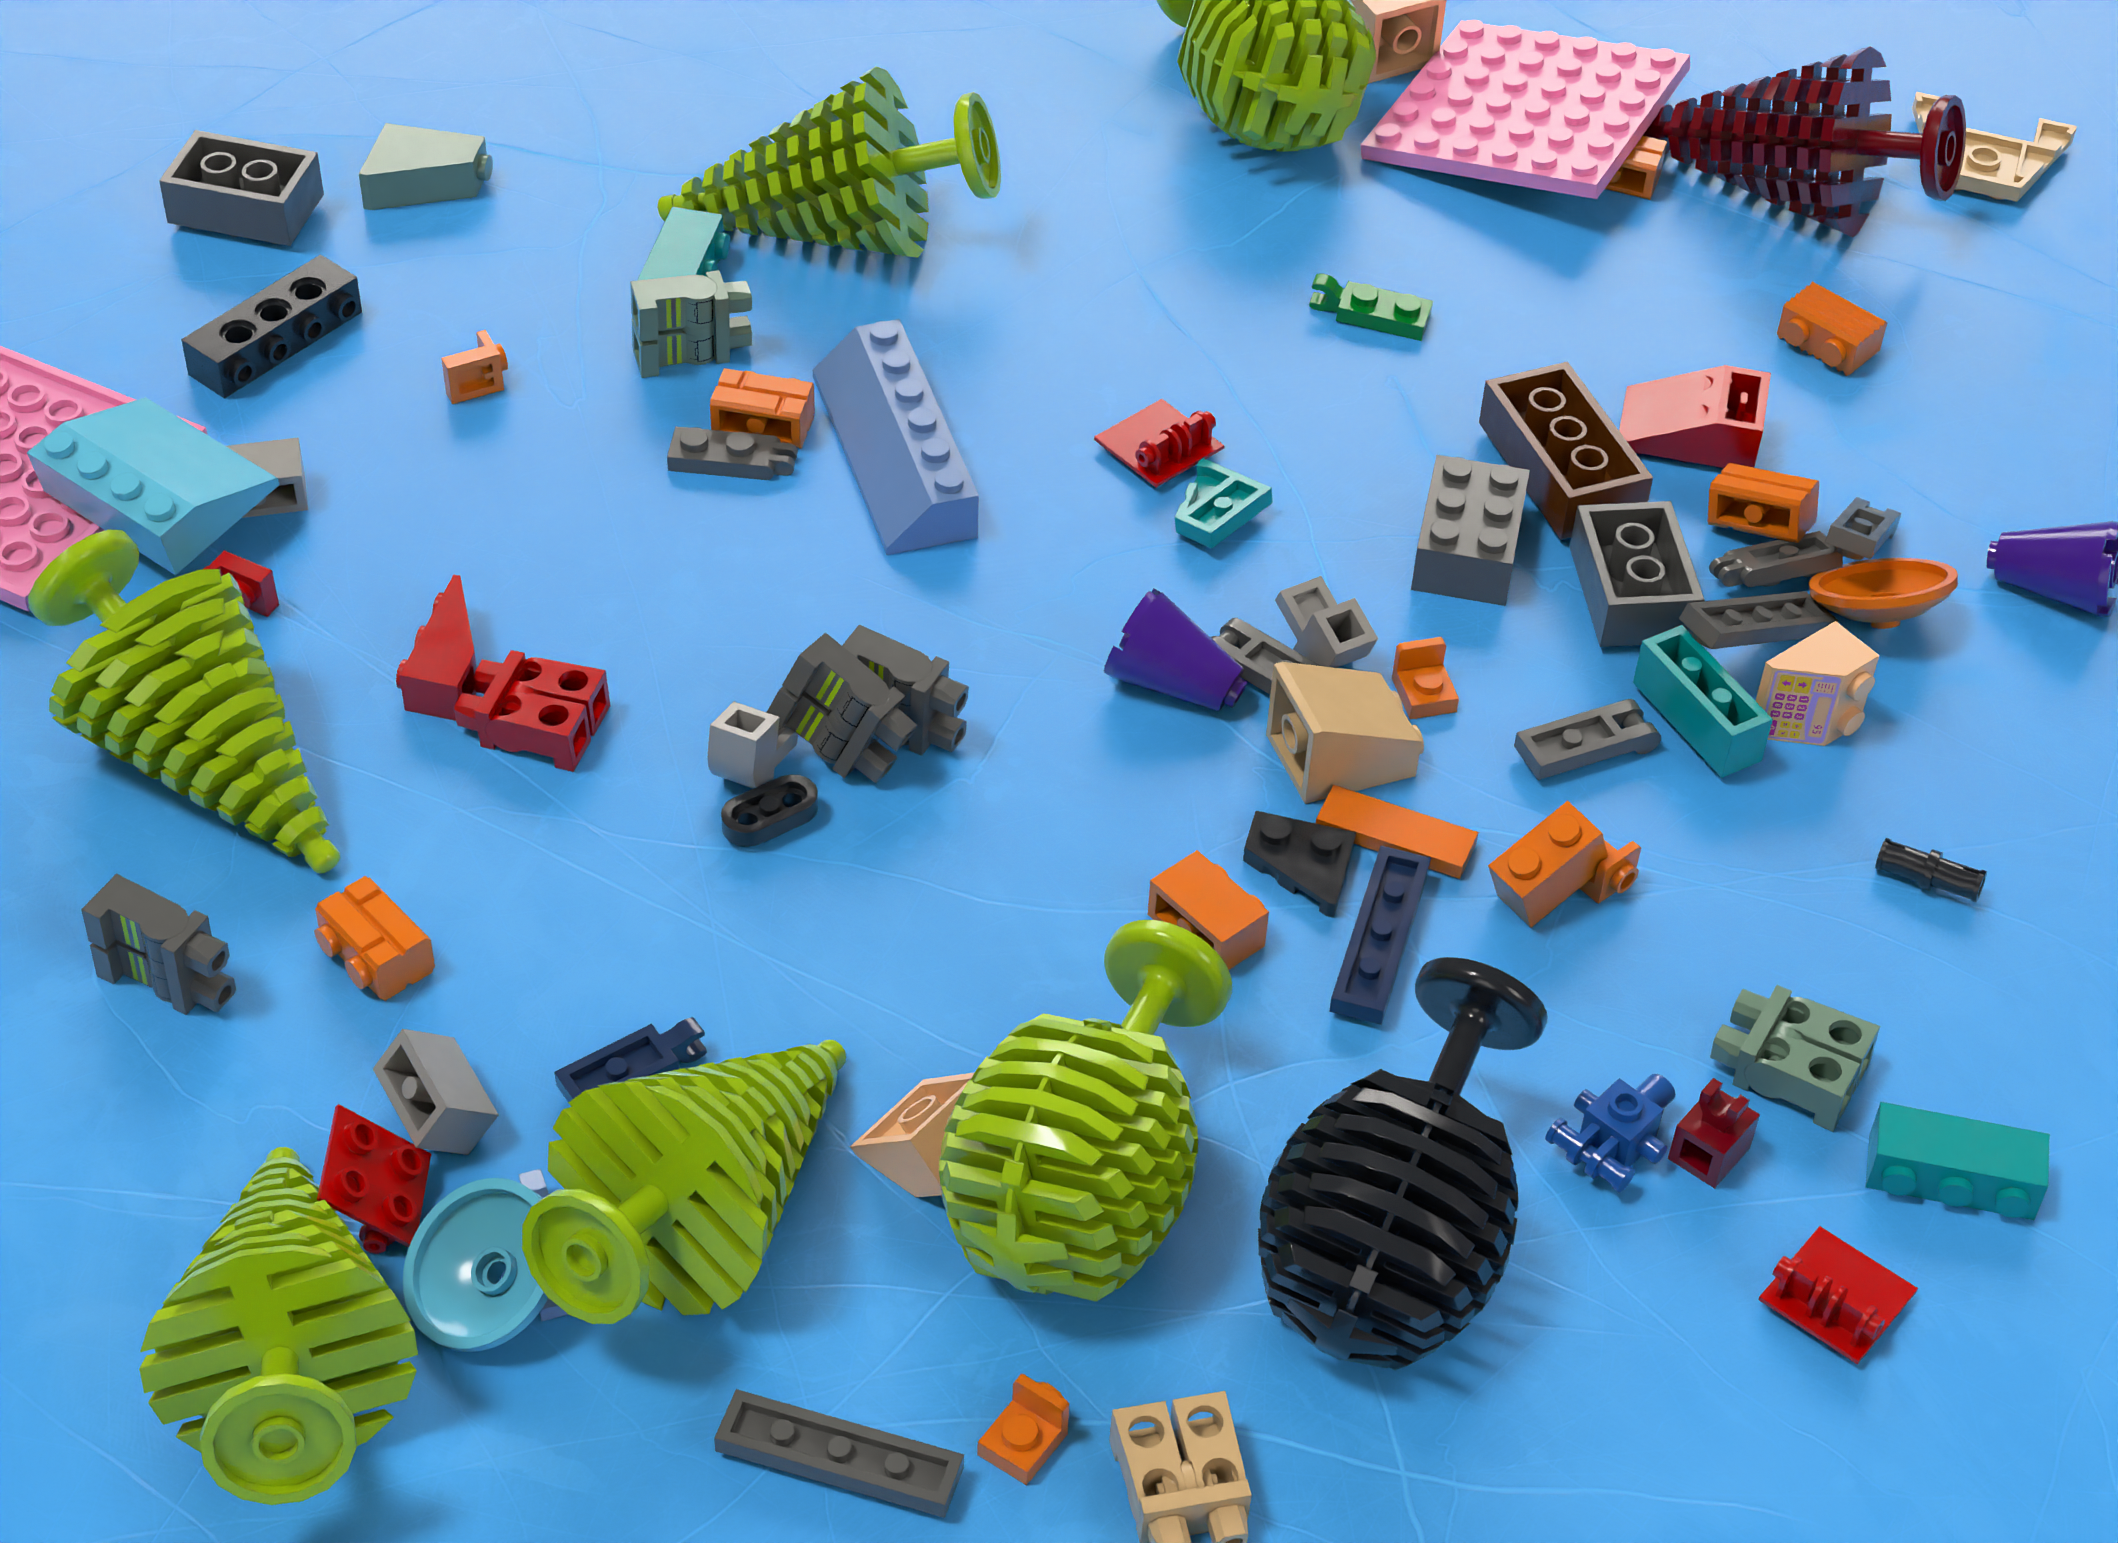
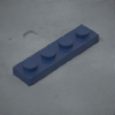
[1329,846,1431,1025]

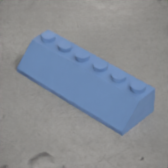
[813,319,979,555]

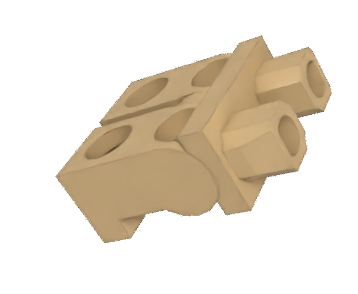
[1109,1391,1252,1543]

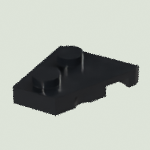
[1243,811,1356,918]

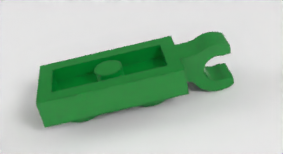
[1309,273,1433,341]

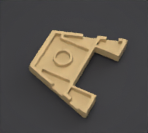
[1912,92,2077,202]

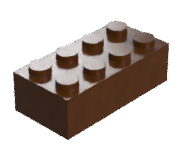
[1479,361,1653,540]

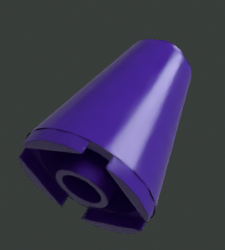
[1987,521,2118,617]
[1104,588,1248,711]

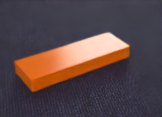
[1316,785,1479,879]

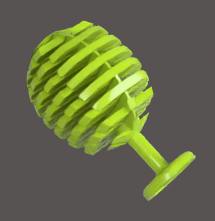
[1157,0,1376,152]
[939,920,1233,1302]

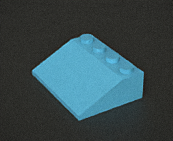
[27,397,280,575]

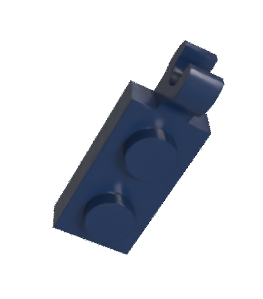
[554,1017,707,1107]

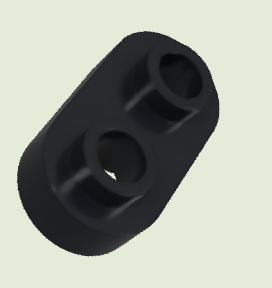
[721,774,818,847]

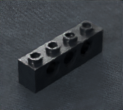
[181,254,362,399]

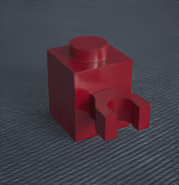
[1668,1078,1760,1189]

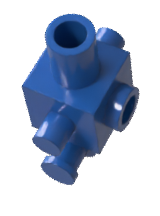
[1545,1074,1676,1193]

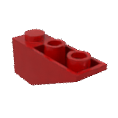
[396,574,477,721]

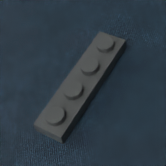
[1679,591,1839,649]
[714,1389,964,1518]

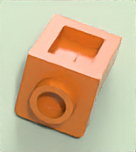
[441,330,508,404]
[1392,637,1459,720]
[1579,840,1641,904]
[977,1374,1069,1485]

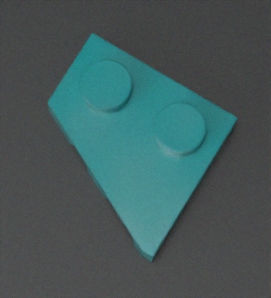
[1175,458,1273,549]

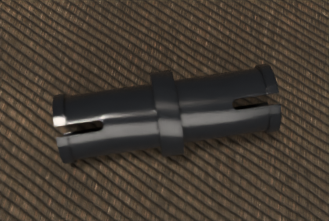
[1875,838,1987,902]

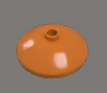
[1809,558,1958,629]

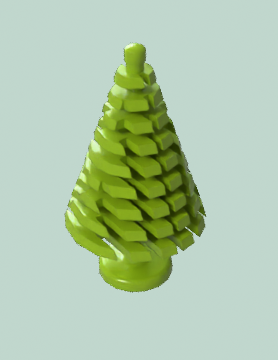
[657,66,1001,258]
[28,529,340,874]
[522,1039,846,1324]
[139,1147,418,1505]

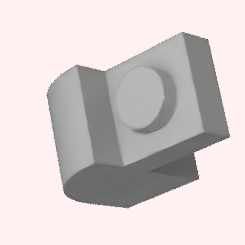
[1275,576,1378,668]
[707,701,798,789]

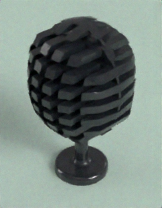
[1258,957,1548,1370]

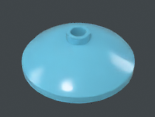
[403,1178,548,1352]

